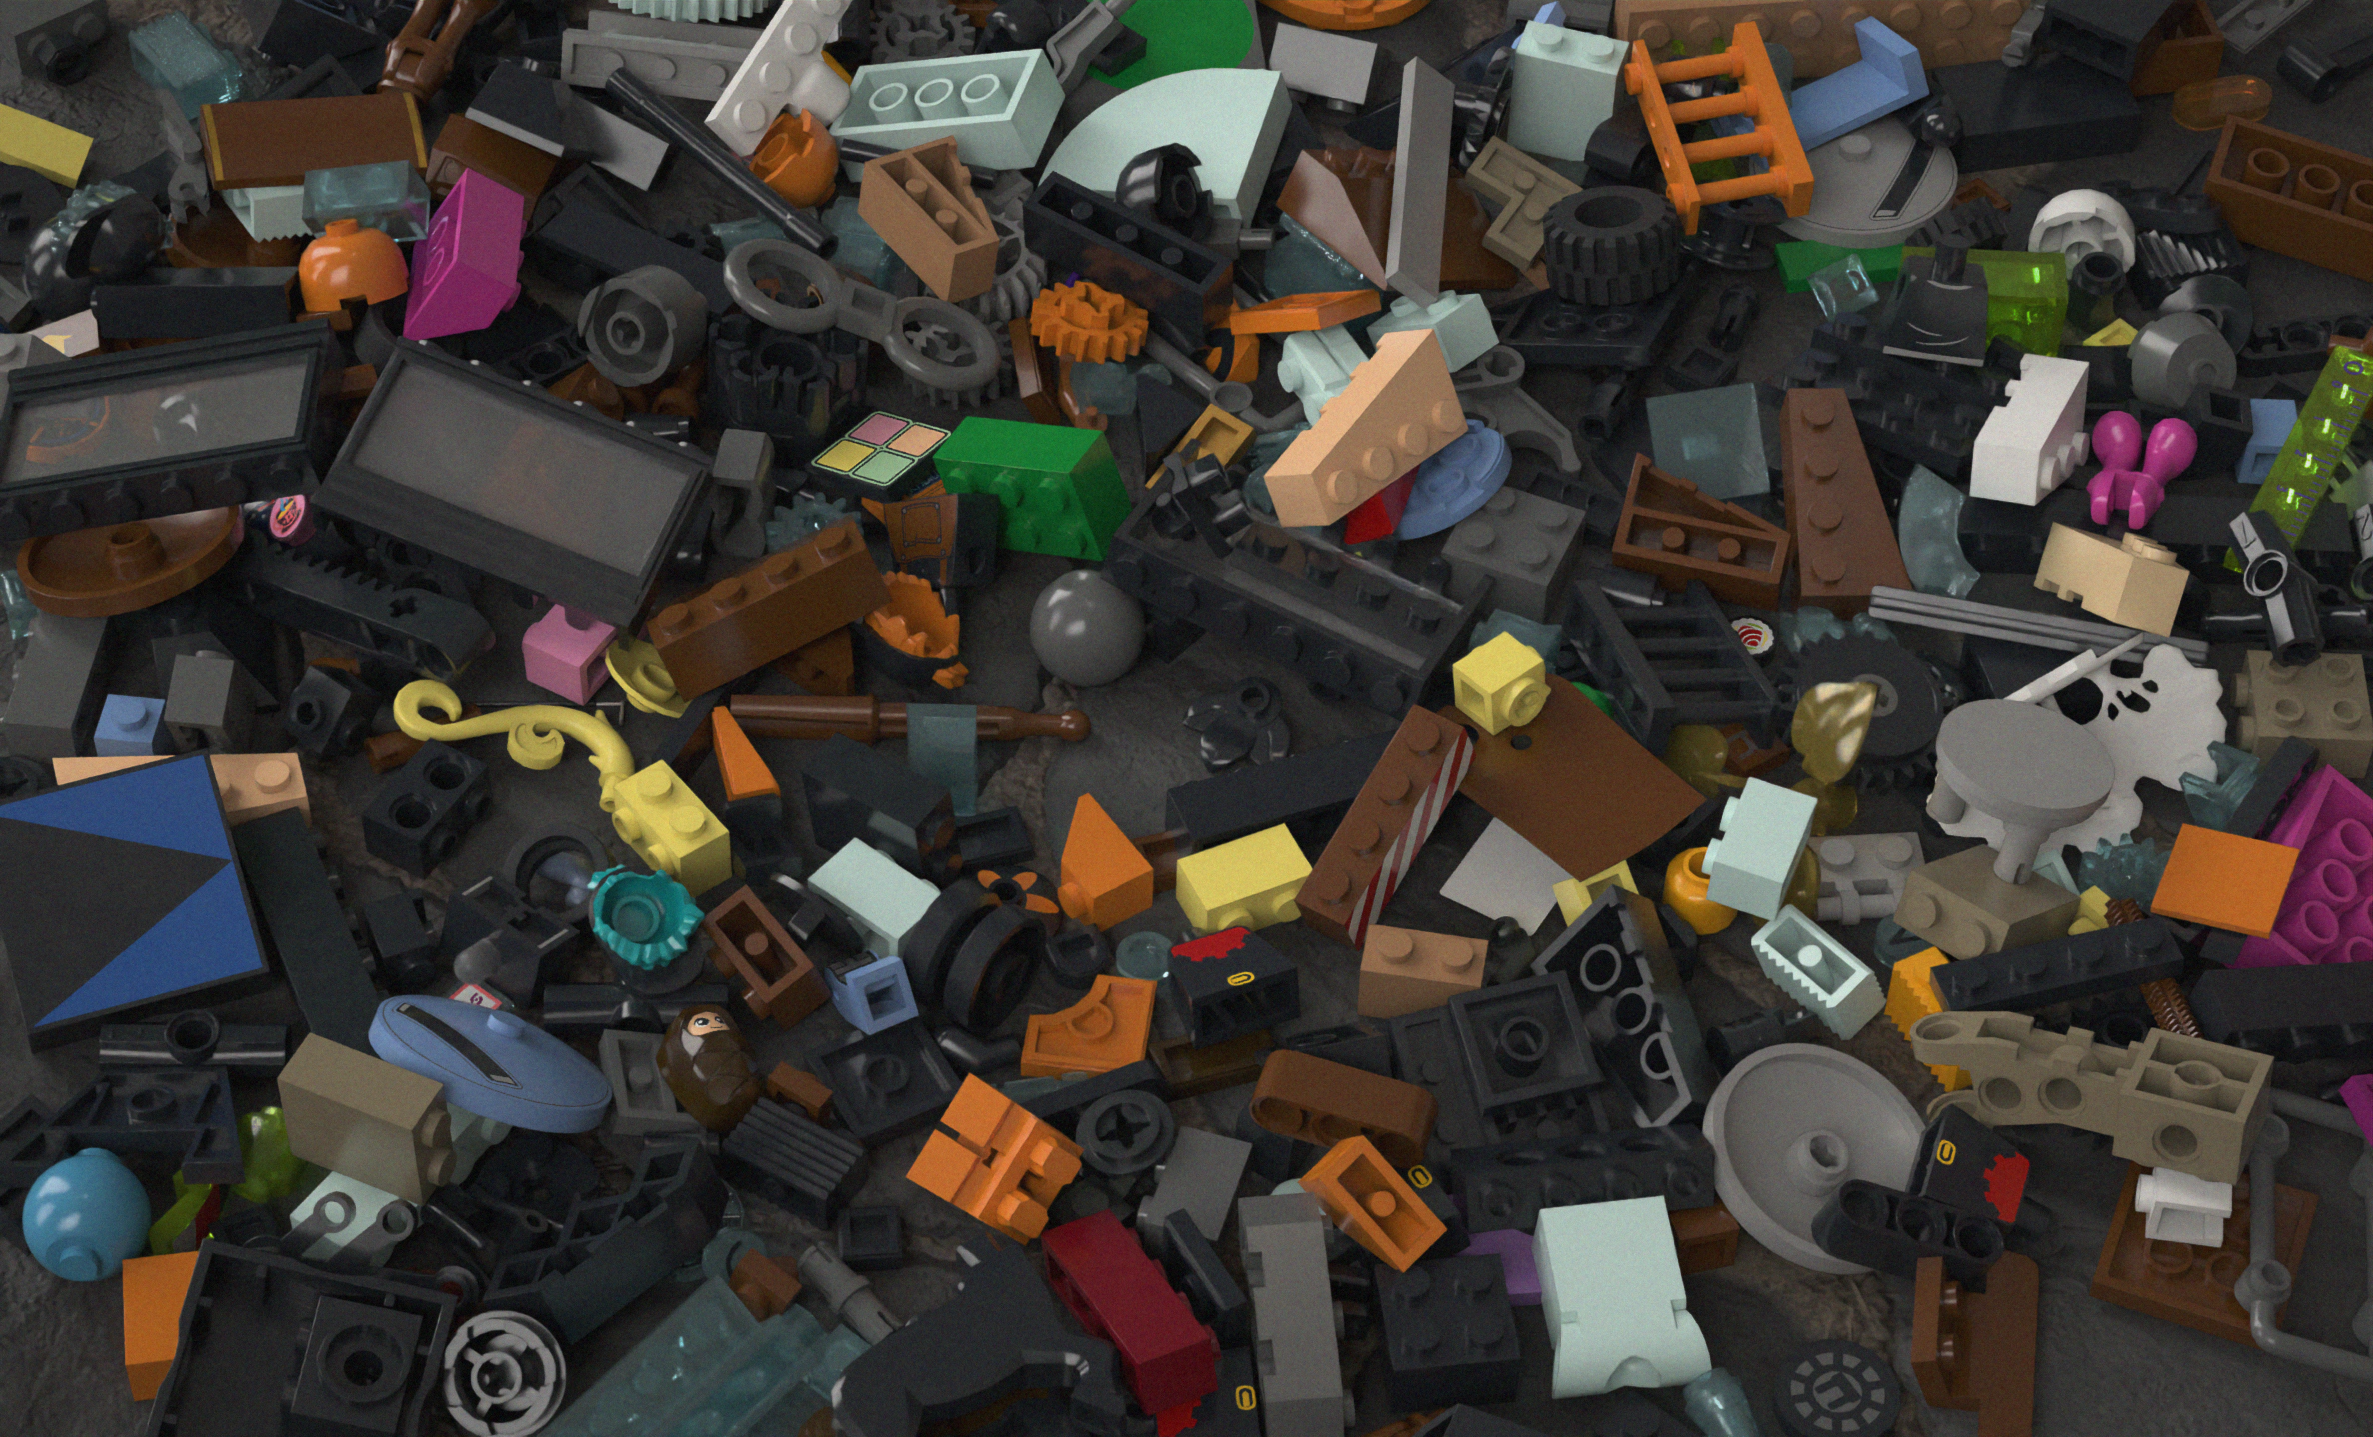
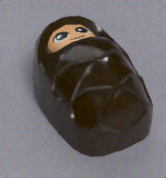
[655,1004,768,1131]

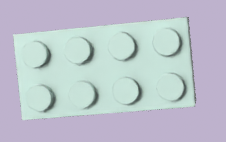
[829,49,1065,183]

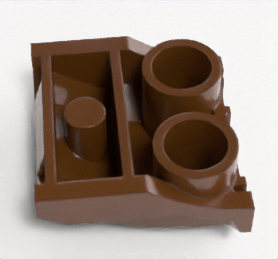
[425,113,567,232]

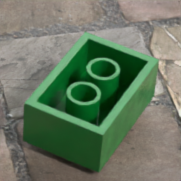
[932,416,1133,561]

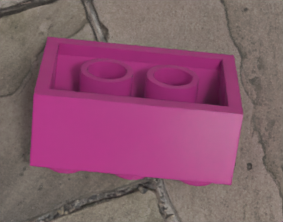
[403,167,527,341]

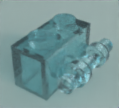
[1264,212,1384,335]

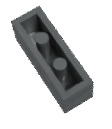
[0,610,122,765]

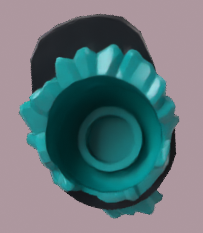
[587,864,706,999]

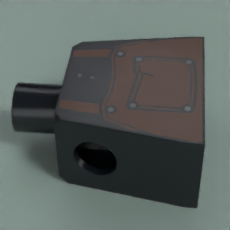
[883,493,999,623]

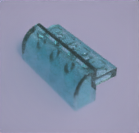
[537,1274,819,1437]

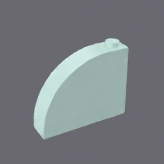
[1038,68,1292,229]

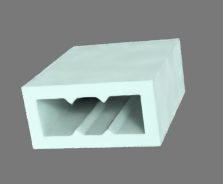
[1507,20,1629,161]

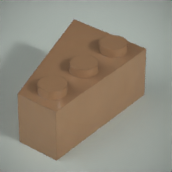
[857,135,1000,304]

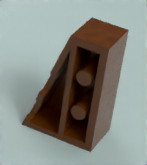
[1612,452,1791,612]

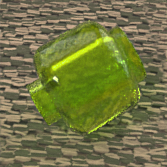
[233,1106,310,1204]

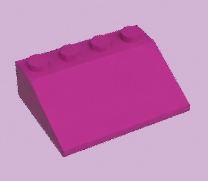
[2221,764,2373,969]

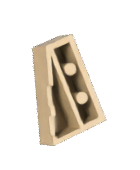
[2033,522,2190,638]

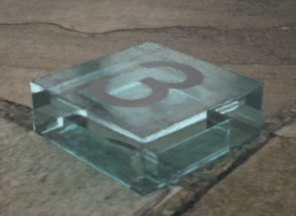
[1806,253,1880,322]

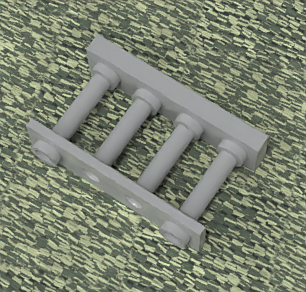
[561,9,765,101]

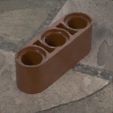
[1248,1049,1440,1168]

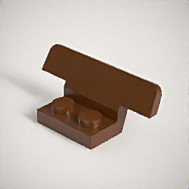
[1910,1249,2039,1437]

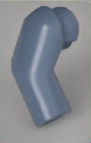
[535,852,595,908]

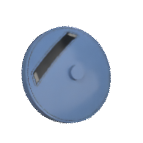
[369,995,612,1133]

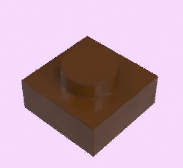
[766,1061,833,1128]

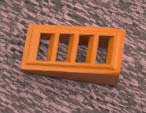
[712,706,781,802]

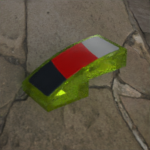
[148,1169,231,1256]

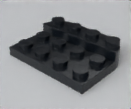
[1758,312,2014,477]

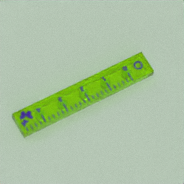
[2223,344,2373,574]

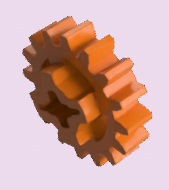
[1030,281,1149,365]

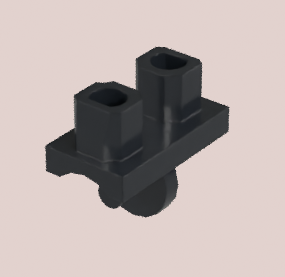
[1152,451,1254,560]

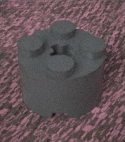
[578,264,710,387]

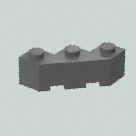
[1238,1192,1355,1437]

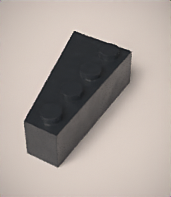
[1530,884,1720,1133]

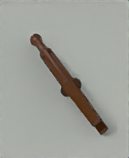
[730,692,1092,747]

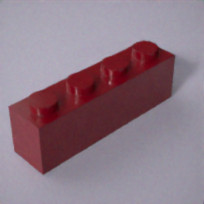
[1040,1208,1221,1416]

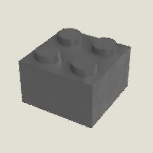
[1441,485,1586,632]

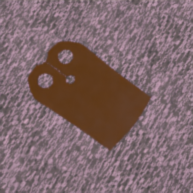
[1435,673,1707,882]

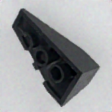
[1343,21,1526,156]

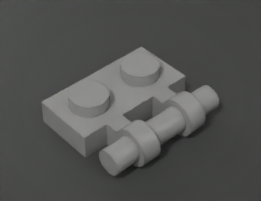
[1801,832,1925,926]

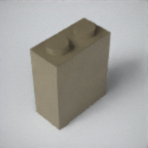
[1892,844,2081,960]
[277,1032,457,1206]

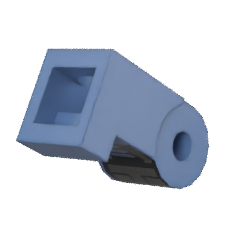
[824,950,919,1035]

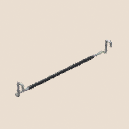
[461,700,625,726]

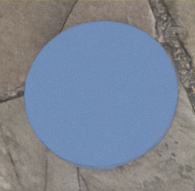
[1378,419,1512,541]

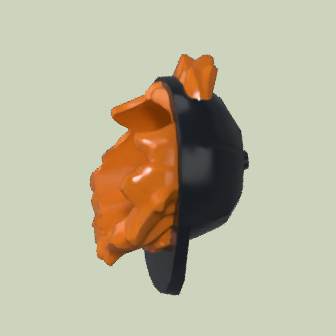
[847,571,969,690]

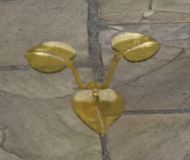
[1658,682,1877,929]

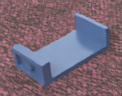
[1710,16,1929,170]

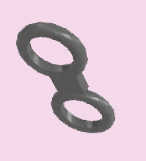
[723,239,1002,392]

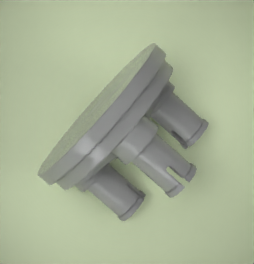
[1926,699,2115,884]

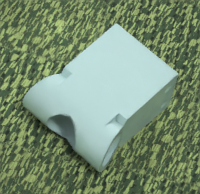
[1531,1196,1712,1399]

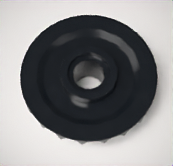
[1452,46,1516,175]

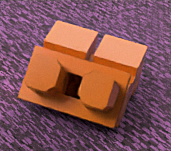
[906,1073,1085,1246]

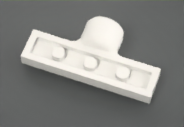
[704,0,852,157]

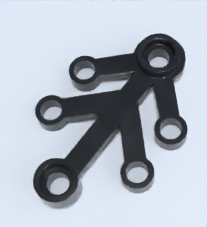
[242,1191,485,1317]

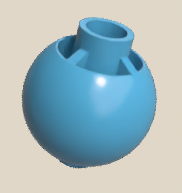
[22,1148,152,1282]

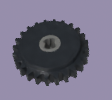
[1774,629,1955,796]

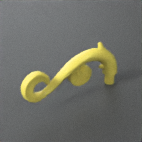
[393,680,635,813]

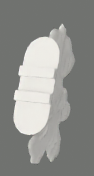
[1926,632,2227,869]

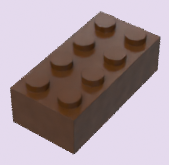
[2202,114,2373,283]

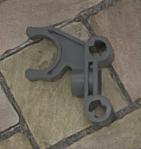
[1449,345,1582,485]

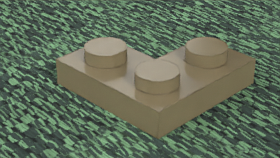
[1463,135,1583,272]

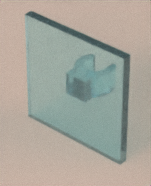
[1646,382,1770,500]

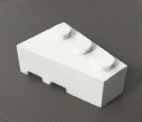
[1969,353,2090,506]

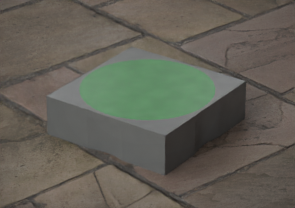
[1051,0,1266,142]

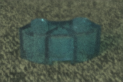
[1897,462,1980,599]

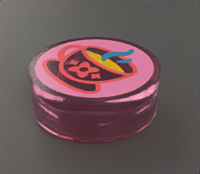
[268,493,317,546]

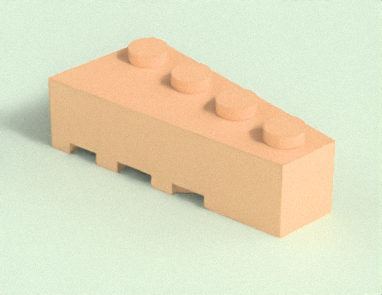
[1263,329,1469,528]

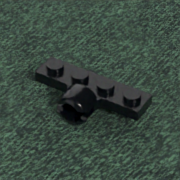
[984,0,1147,77]

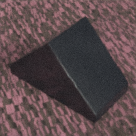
[1135,374,1206,491]

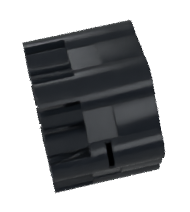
[707,289,869,471]

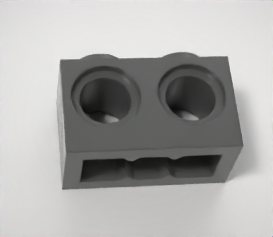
[164,650,257,755]

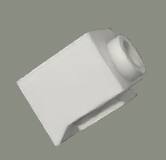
[2135,1167,2232,1248]

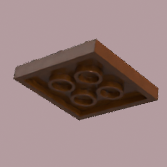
[2088,1160,2320,1351]

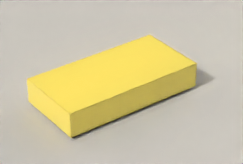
[0,103,94,189]

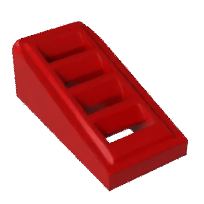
[1344,463,1421,545]

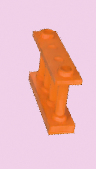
[1624,21,1815,236]

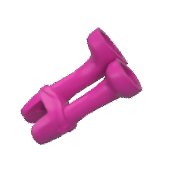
[2086,411,2198,530]

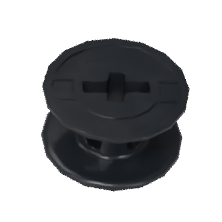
[1678,179,1788,272]

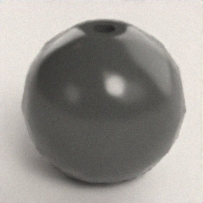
[1030,570,1146,687]

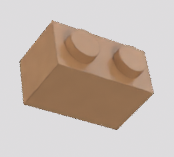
[1357,923,1488,1019]

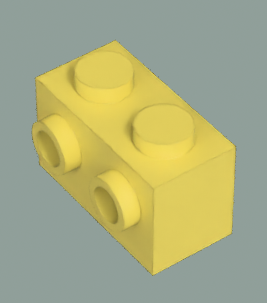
[612,759,732,898]

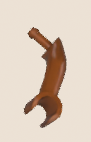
[1057,353,1108,432]

